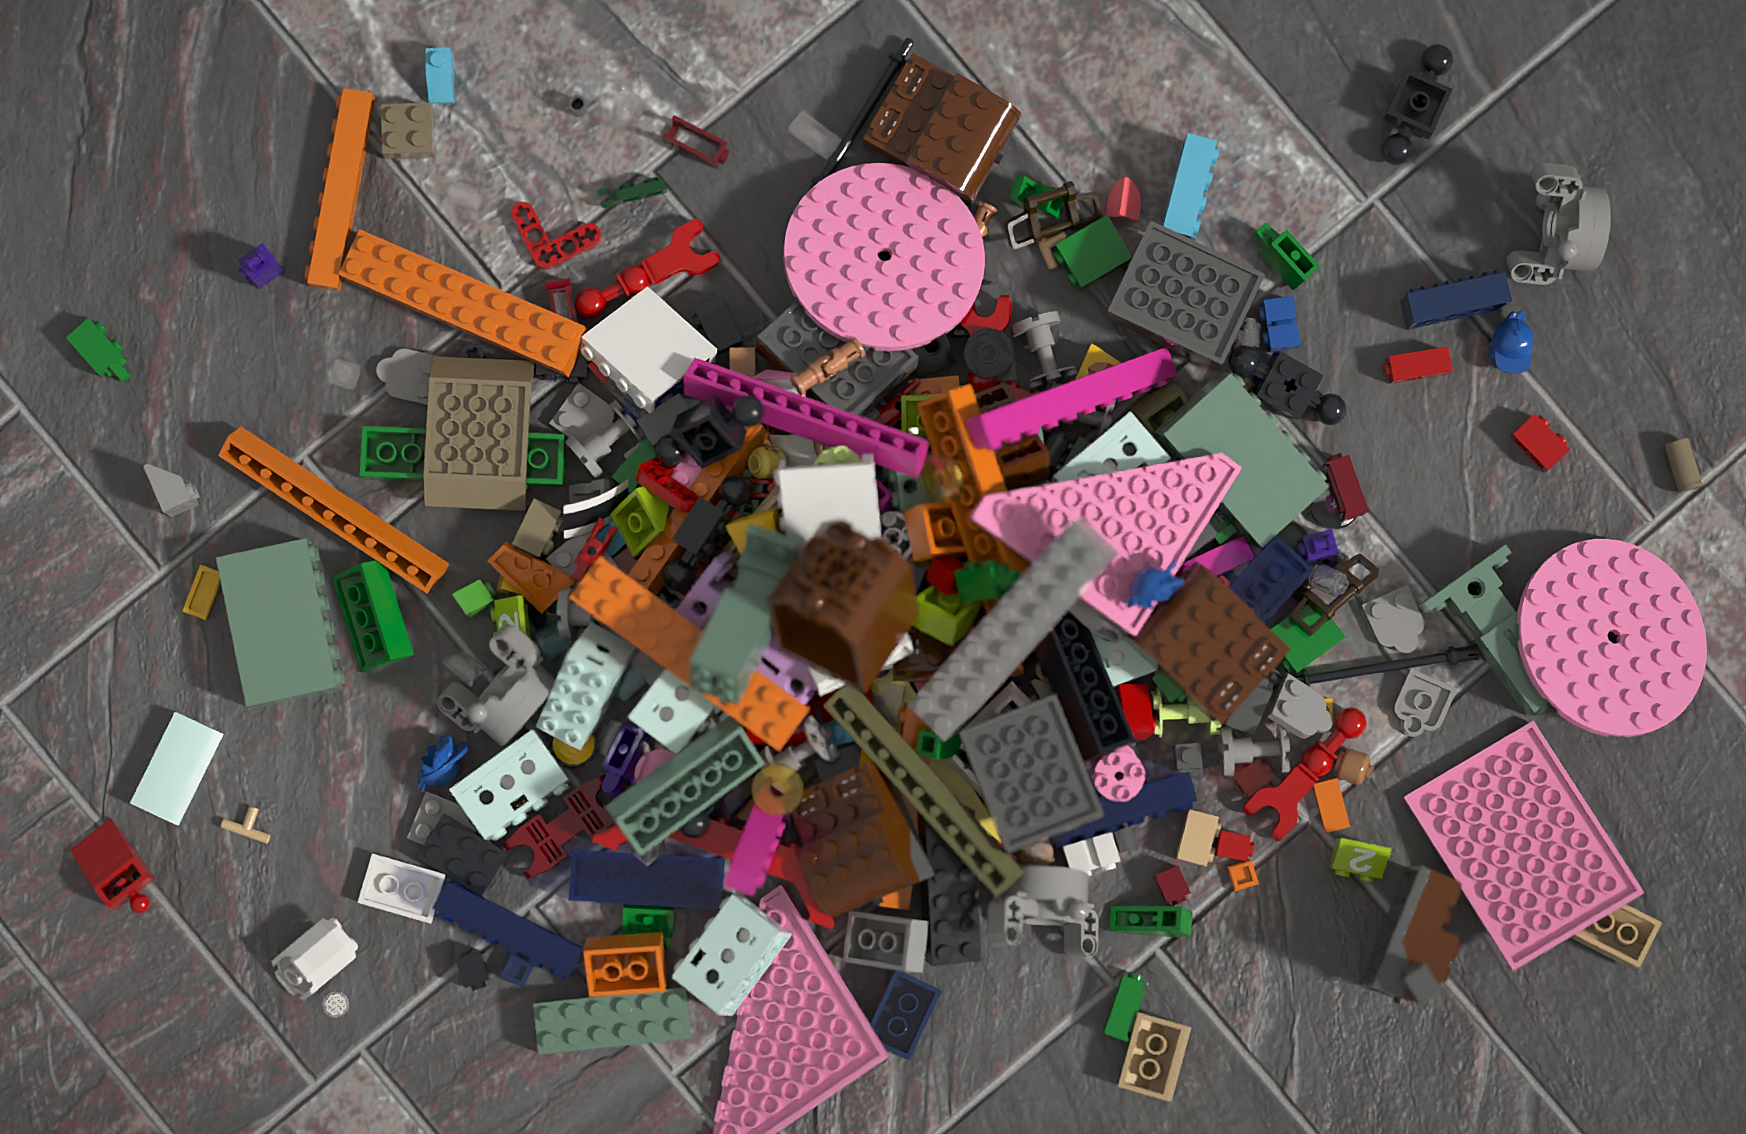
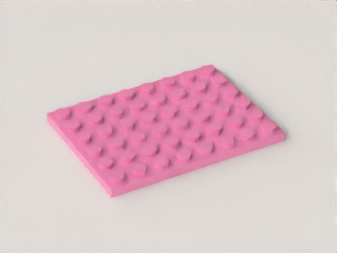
[1403,720,1644,971]

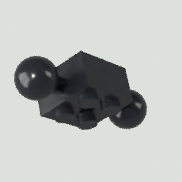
[1381,44,1453,166]
[1228,345,1347,425]
[655,395,765,469]
[663,474,752,592]
[678,744,765,838]

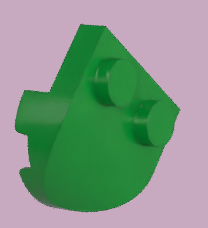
[621,904,674,951]

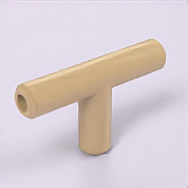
[1037,223,1068,270]
[220,806,271,844]

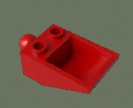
[70,818,156,913]

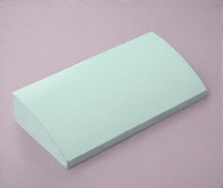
[130,712,224,826]

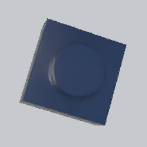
[500,954,535,988]

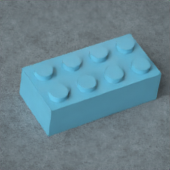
[1162,133,1220,240]

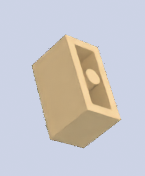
[1175,809,1222,867]

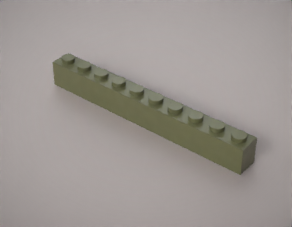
[824,685,1024,896]

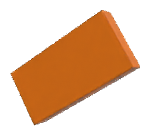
[1313,778,1350,833]

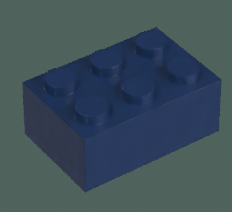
[870,970,942,1061]

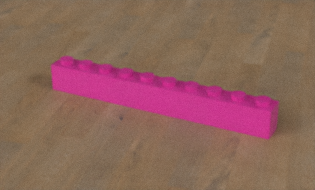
[965,347,1177,451]
[683,358,927,478]

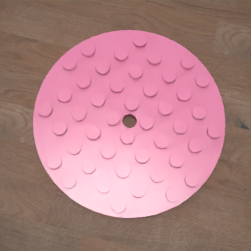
[783,163,985,351]
[1517,539,1707,737]

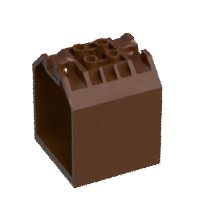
[766,519,919,694]

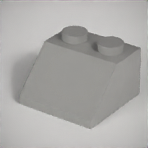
[143,464,200,517]

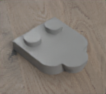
[376,349,439,406]
[549,384,615,444]
[1361,585,1424,653]
[1394,668,1457,737]
[1267,674,1333,738]
[407,791,476,845]

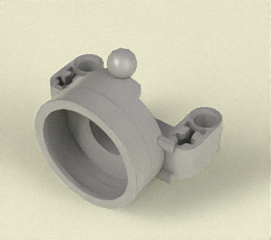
[1506,163,1611,285]
[437,624,557,746]
[988,866,1099,959]

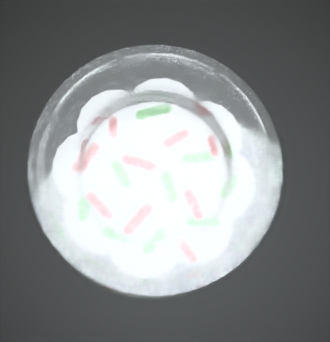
[323,992,349,1018]

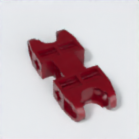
[503,775,615,880]

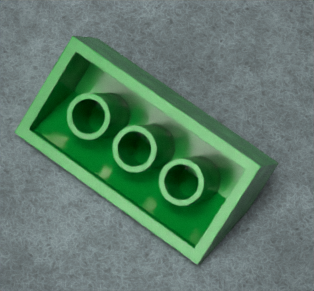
[331,560,414,673]

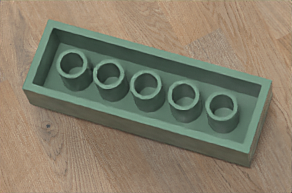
[605,716,764,856]
[533,987,692,1055]

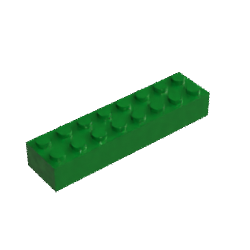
[360,426,566,488]

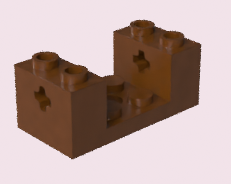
[974,383,1050,492]

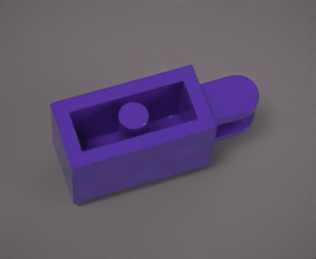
[238,243,284,289]
[1295,529,1339,565]
[602,722,656,797]

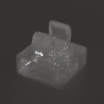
[329,359,361,391]

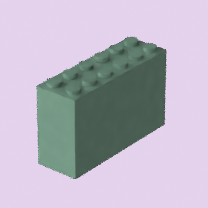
[1153,373,1329,548]
[216,538,346,709]

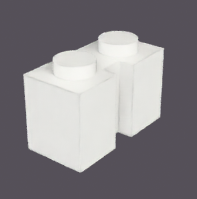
[1062,832,1120,876]

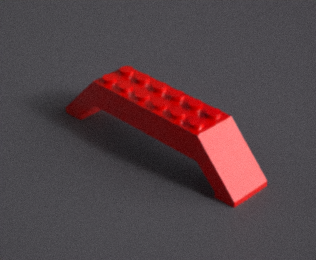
[592,816,835,929]

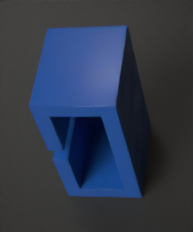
[1258,296,1301,353]

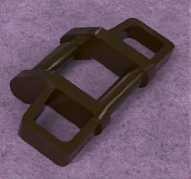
[1004,181,1103,249]
[1291,554,1379,636]

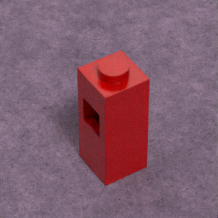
[1383,346,1453,384]

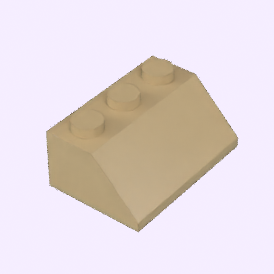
[1570,904,1662,971]
[1118,1013,1192,1101]

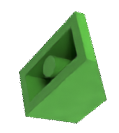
[452,579,497,619]

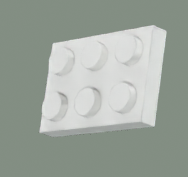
[358,854,446,923]

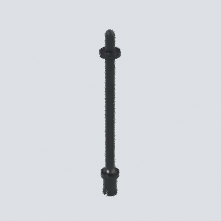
[806,38,914,194]
[1280,644,1479,687]

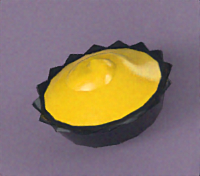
[549,732,599,769]

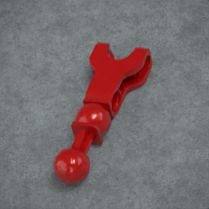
[575,219,722,319]
[960,294,1012,394]
[1242,707,1367,842]

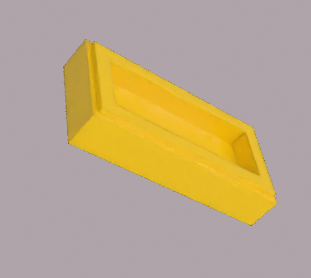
[182,564,221,621]

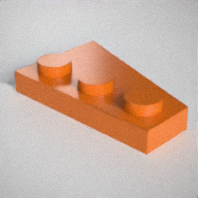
[487,542,576,614]

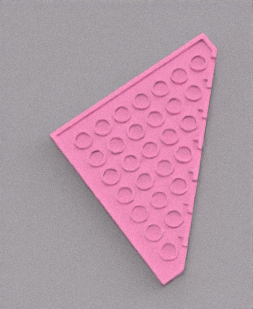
[969,453,1242,636]
[713,885,889,1134]

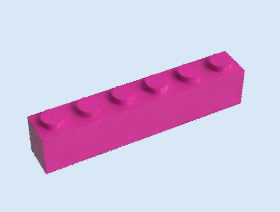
[724,775,798,896]

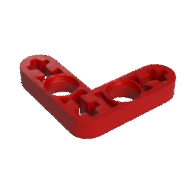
[511,202,602,270]
[635,457,699,513]

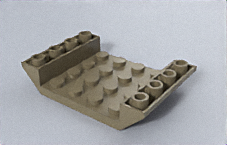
[424,356,534,511]

